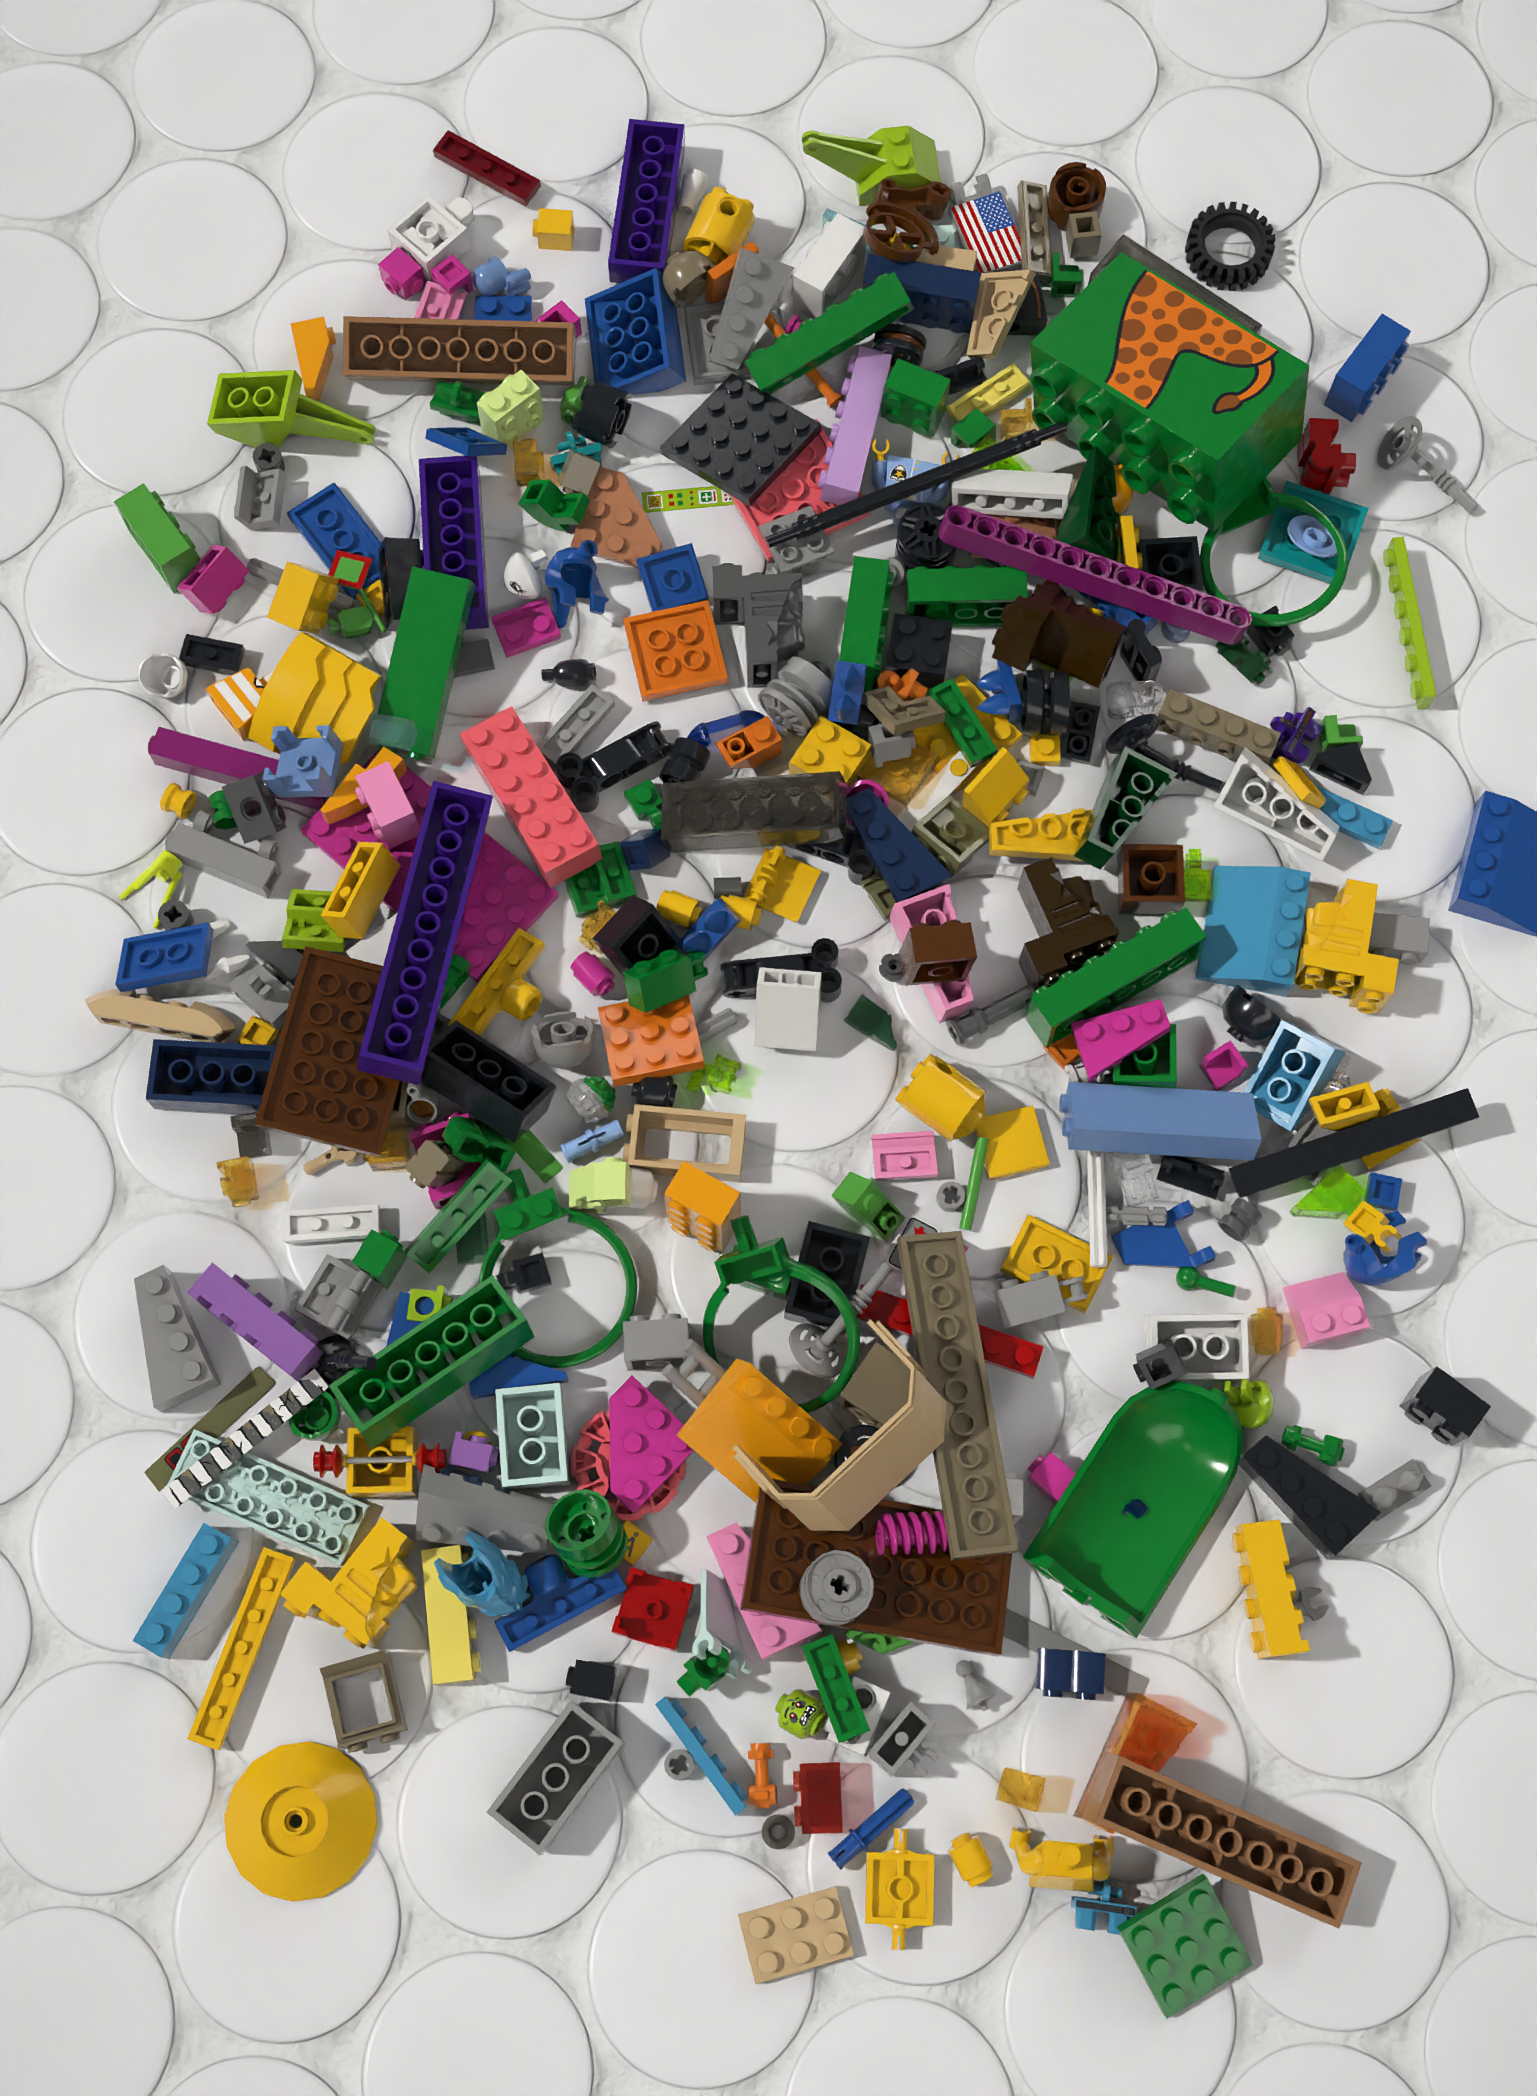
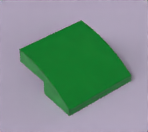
[564,841,637,917]

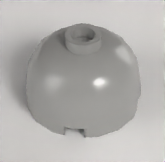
[532,1011,594,1069]

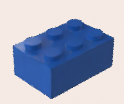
[1324,313,1411,422]

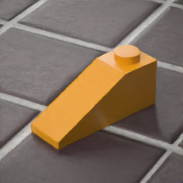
[290,317,336,402]

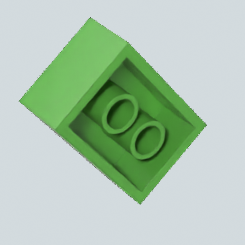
[114,483,201,593]

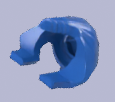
[545,540,609,628]
[1343,1210,1427,1286]

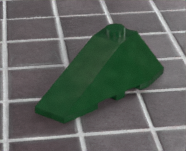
[1057,446,1123,563]

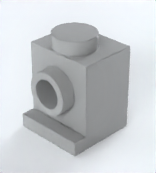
[868,724,916,768]

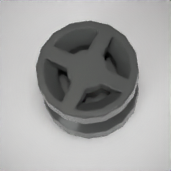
[252,443,285,472]
[158,900,193,930]

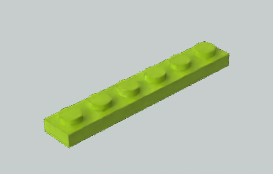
[1383,536,1437,709]

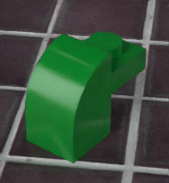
[518,479,591,531]

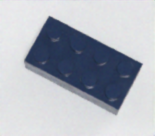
[862,254,981,333]
[146,1039,277,1114]

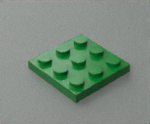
[1116,1873,1253,2019]

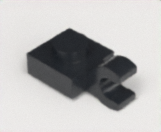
[494,1252,552,1294]

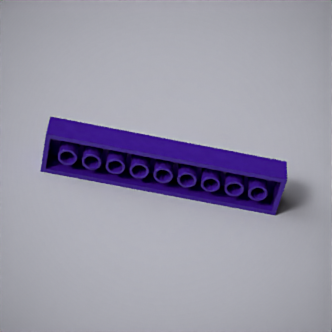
[357,781,493,1085]

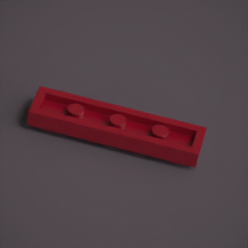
[433,130,541,207]

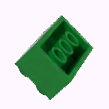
[839,556,894,692]
[904,565,1028,627]

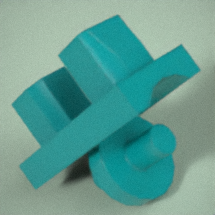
[549,431,602,477]

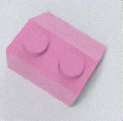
[1282,1272,1371,1349]

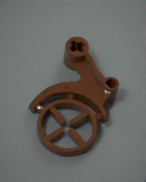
[863,179,952,262]

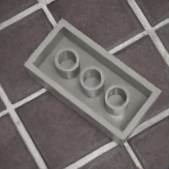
[486,1701,625,1855]

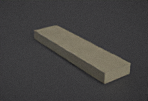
[1017,180,1052,282]

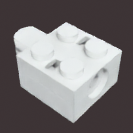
[387,195,474,282]

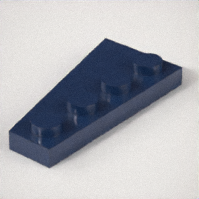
[842,788,952,903]

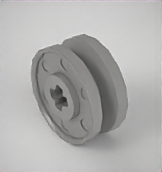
[799,1550,874,1626]

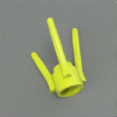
[119,850,183,929]

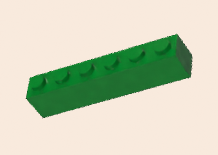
[745,272,914,395]

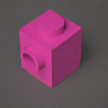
[378,247,425,301]

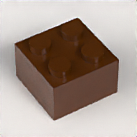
[1117,844,1185,914]
[899,920,977,986]

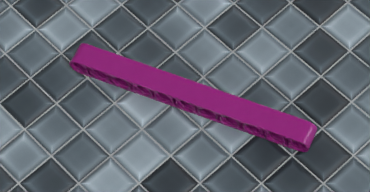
[938,505,1252,645]

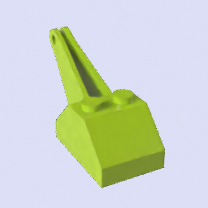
[801,125,941,206]
[207,370,376,447]

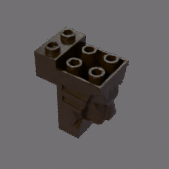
[992,580,1126,688]
[1017,857,1119,991]

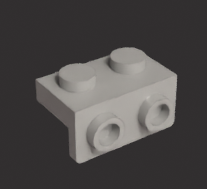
[234,466,286,531]

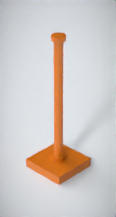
[704,241,843,409]

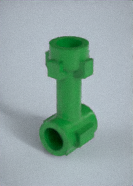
[1281,1425,1345,1466]

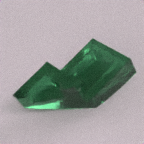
[843,994,897,1051]

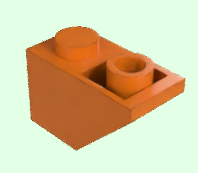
[716,716,782,769]

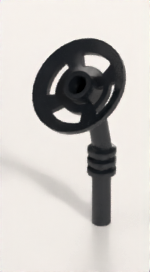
[1105,714,1223,792]
[305,1335,378,1398]

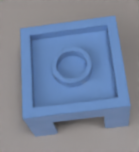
[262,725,343,797]

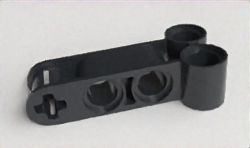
[556,721,673,813]
[764,805,875,885]
[720,938,842,1002]

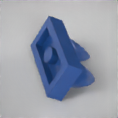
[828,660,868,725]
[977,660,1022,724]
[681,898,741,962]

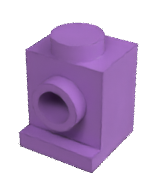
[449,1431,500,1474]

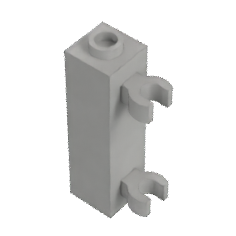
[165,811,281,899]

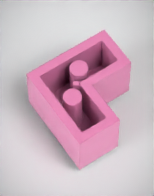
[354,761,420,849]

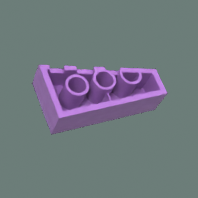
[187,1262,324,1382]

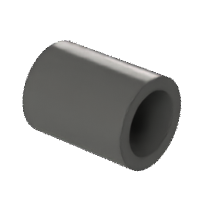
[714,877,741,899]

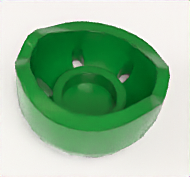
[289,1391,341,1441]

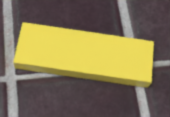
[946,363,1031,424]

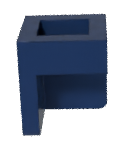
[619,828,670,870]

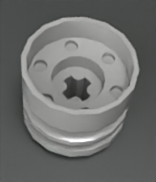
[758,656,833,737]

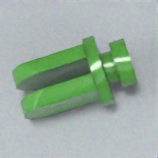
[327,606,373,639]

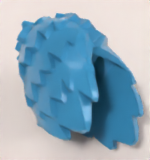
[434,1531,531,1617]

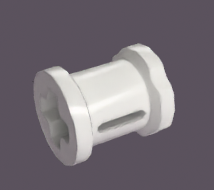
[1065,1063,1104,1083]

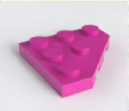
[609,1375,694,1514]

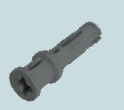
[946,984,1034,1045]

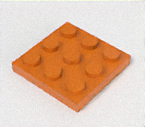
[623,600,728,702]
[598,994,705,1087]

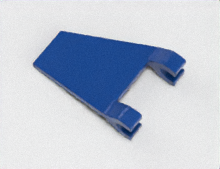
[1111,1200,1216,1268]

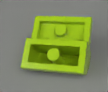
[281,889,350,952]

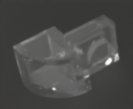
[1108,1152,1160,1206]

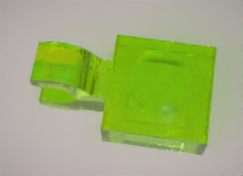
[1184,849,1211,902]

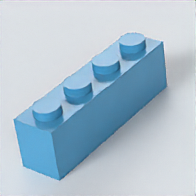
[132,1523,239,1659]

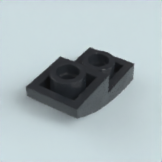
[1060,701,1100,763]

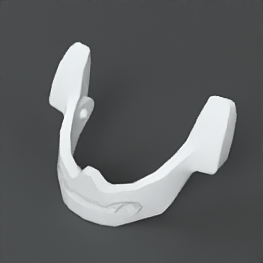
[193,920,250,982]

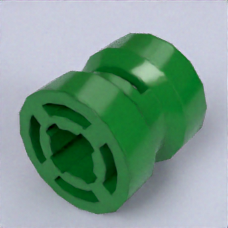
[209,790,237,830]

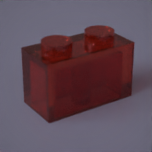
[793,1762,843,1834]

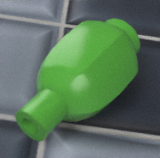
[560,376,590,425]

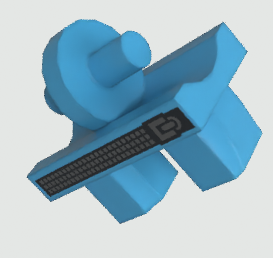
[1070,1876,1137,1935]

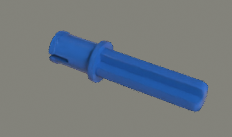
[827,1788,915,1870]

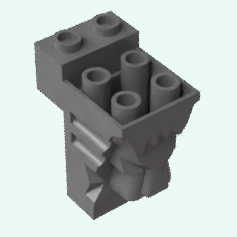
[712,563,805,688]

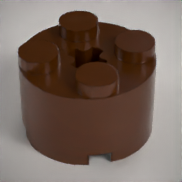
[1047,162,1106,231]

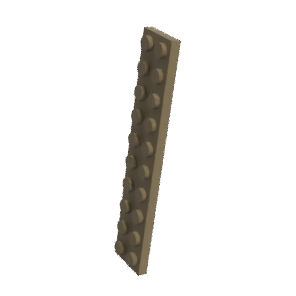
[897,1231,1019,1561]

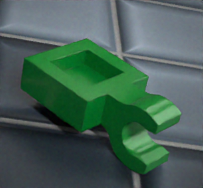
[624,778,667,829]

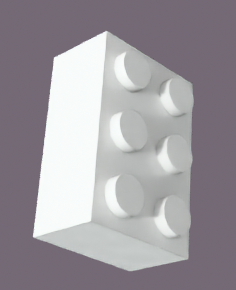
[791,213,866,319]
[1145,1313,1249,1380]

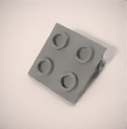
[758,506,835,574]

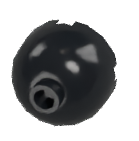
[1222,984,1281,1043]

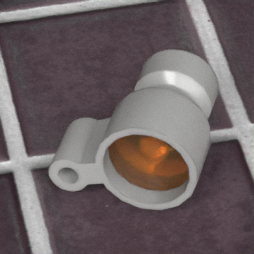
[406,1078,440,1124]

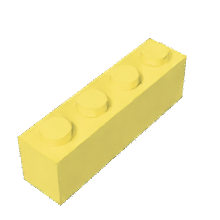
[421,1545,481,1686]

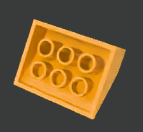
[676,1358,842,1503]

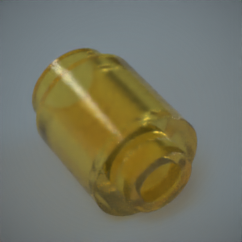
[1251,1307,1284,1355]

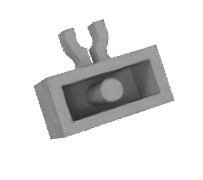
[228,959,294,1031]
[866,1701,940,1777]

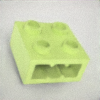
[477,369,544,447]

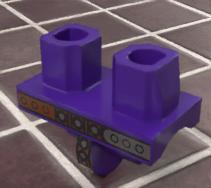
[1270,707,1323,764]

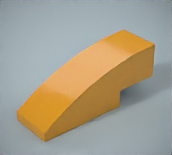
[320,746,407,824]

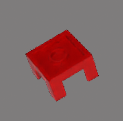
[611,1567,694,1652]

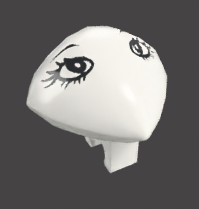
[504,549,548,599]

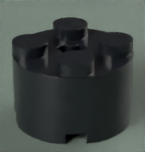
[572,380,632,448]

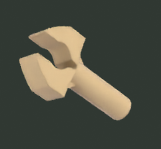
[303,1146,359,1175]

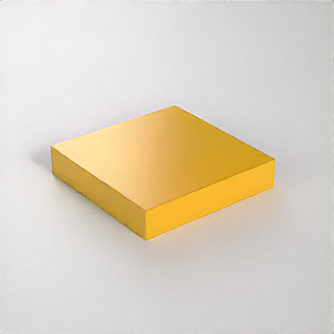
[975,1105,1050,1181]

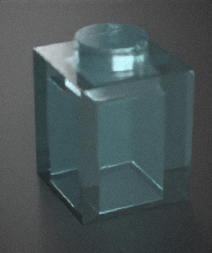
[368,713,418,752]

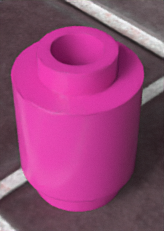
[570,951,615,996]

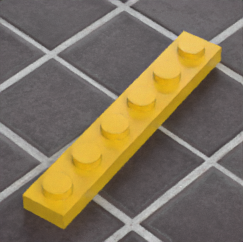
[187,1547,296,1751]

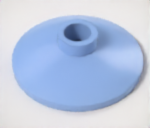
[1287,515,1337,557]

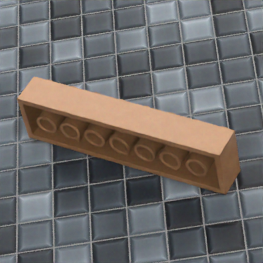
[343,316,576,386]
[1082,1752,1362,1929]

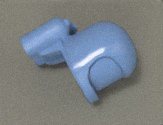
[472,256,531,296]

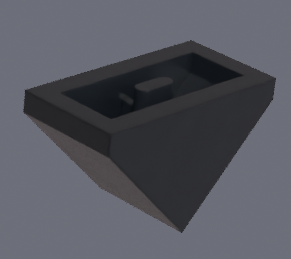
[1309,742,1372,795]

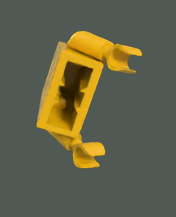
[1009,1827,1114,1892]

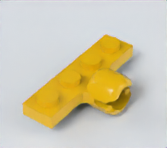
[448,928,546,1036]

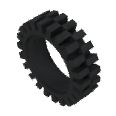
[1185,202,1276,291]

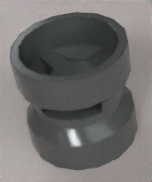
[1218,1198,1262,1242]

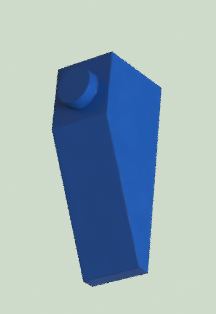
[469,1356,569,1400]

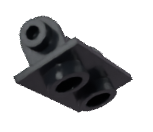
[933,356,987,395]
[1156,1155,1225,1200]

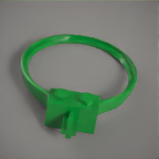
[1200,476,1348,627]
[478,1168,637,1368]
[703,1215,860,1413]

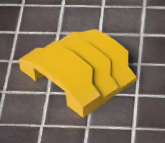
[248,632,382,765]

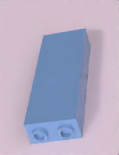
[1059,1082,1261,1161]

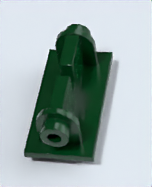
[1215,635,1273,685]

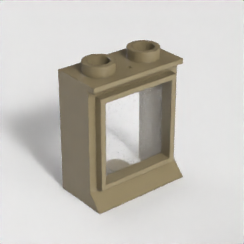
[319,1650,408,1753]

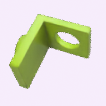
[407,1285,453,1322]

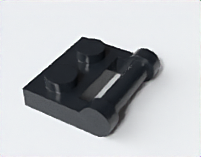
[1120,619,1162,692]

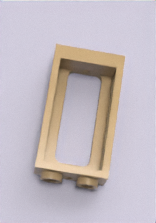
[623,1104,746,1182]

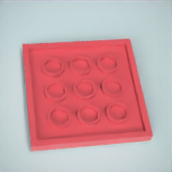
[729,419,871,563]

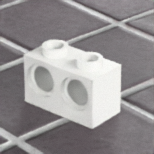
[823,1676,890,1756]

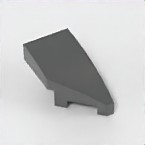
[245,941,303,983]

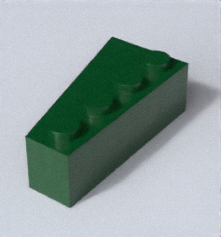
[1074,746,1178,870]

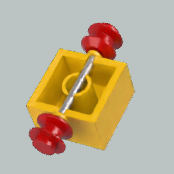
[313,1426,447,1498]

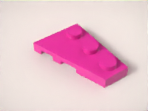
[1071,999,1171,1083]

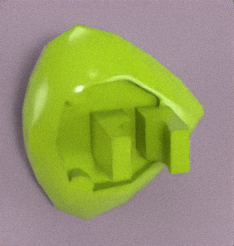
[1224,1379,1274,1429]

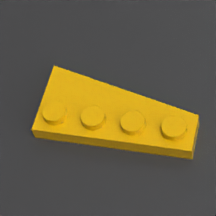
[989,808,1108,863]

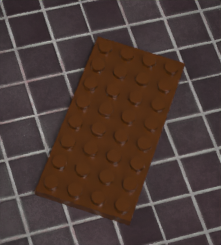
[740,1479,1016,1657]

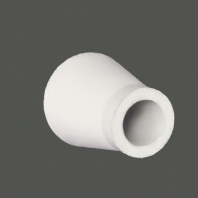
[678,168,709,214]

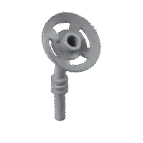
[1378,416,1478,514]
[789,1262,893,1379]

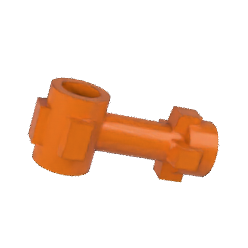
[748,1743,777,1809]

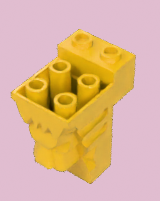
[1294,879,1399,1014]
[280,1517,418,1649]

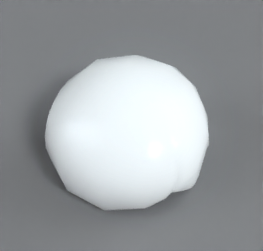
[138,653,188,698]

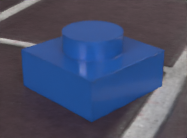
[1364,1172,1402,1211]

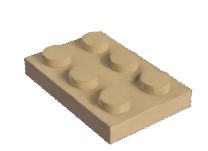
[738,1886,854,1984]

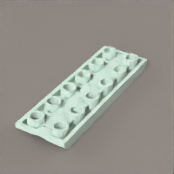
[167,1429,369,1566]

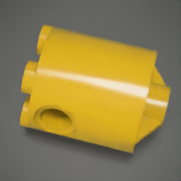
[683,187,755,266]
[895,1053,987,1142]

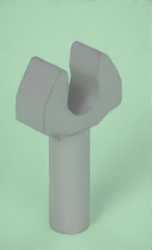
[1293,1587,1329,1621]

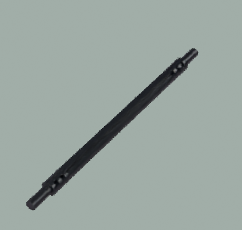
[765,421,1067,548]

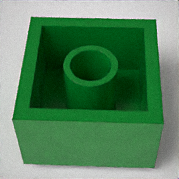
[881,359,951,437]
[1113,1024,1177,1088]

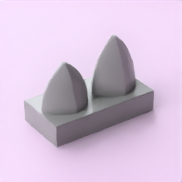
[1358,1459,1432,1521]

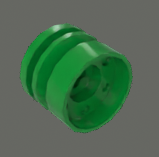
[545,1489,628,1578]

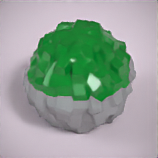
[566,1075,616,1124]

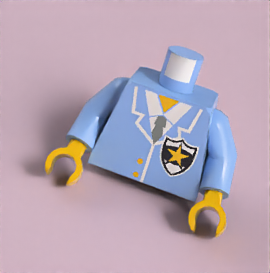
[871,439,960,525]

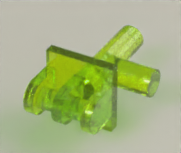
[686,1054,742,1094]

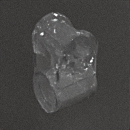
[1106,680,1164,719]

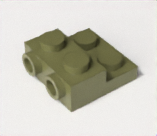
[911,795,989,877]

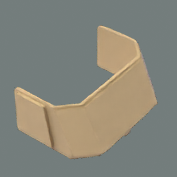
[733,1319,947,1531]

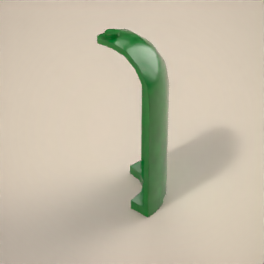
[1023,1381,1242,1639]

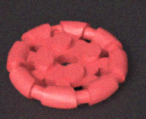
[570,1411,687,1521]

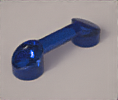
[687,710,765,747]

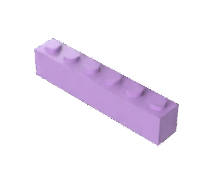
[817,345,892,505]

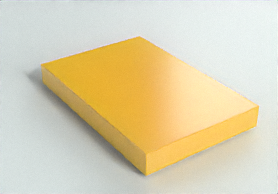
[1000,1214,1113,1314]

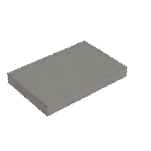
[683,301,751,385]

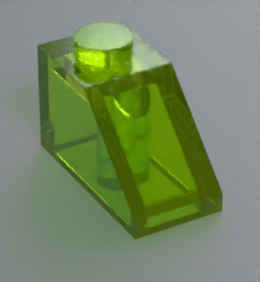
[1289,1165,1366,1219]

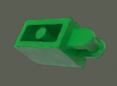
[623,950,708,1013]

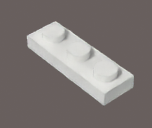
[284,1204,381,1244]

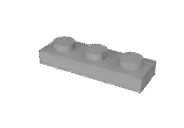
[537,684,615,767]

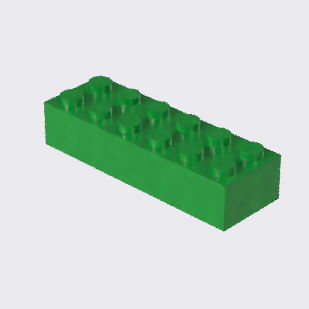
[1026,907,1207,1048]
[329,1275,535,1449]

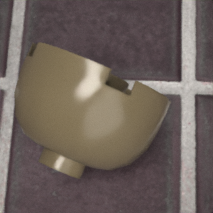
[662,251,715,308]

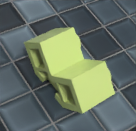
[569,1157,632,1214]

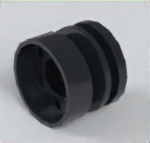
[895,503,957,572]

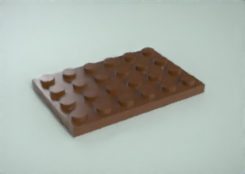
[255,946,400,1158]

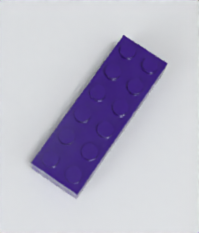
[608,119,685,283]
[419,456,489,630]

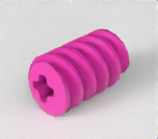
[875,1511,947,1556]

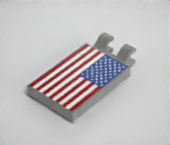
[948,173,1022,273]

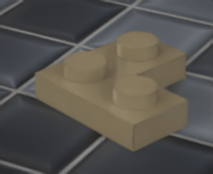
[862,686,946,735]

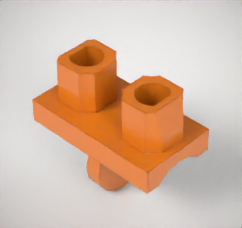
[875,669,928,702]

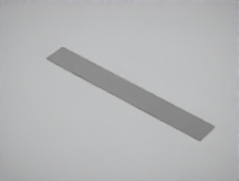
[1003,1608,1149,1703]

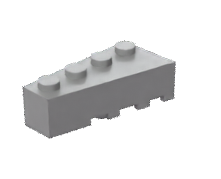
[134,1265,221,1413]
[415,1464,552,1554]

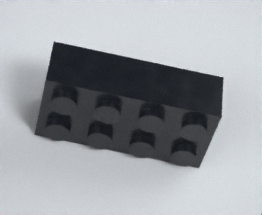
[422,1020,557,1143]

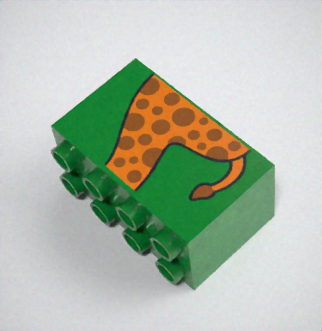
[1030,252,1309,532]

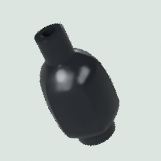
[541,659,596,687]

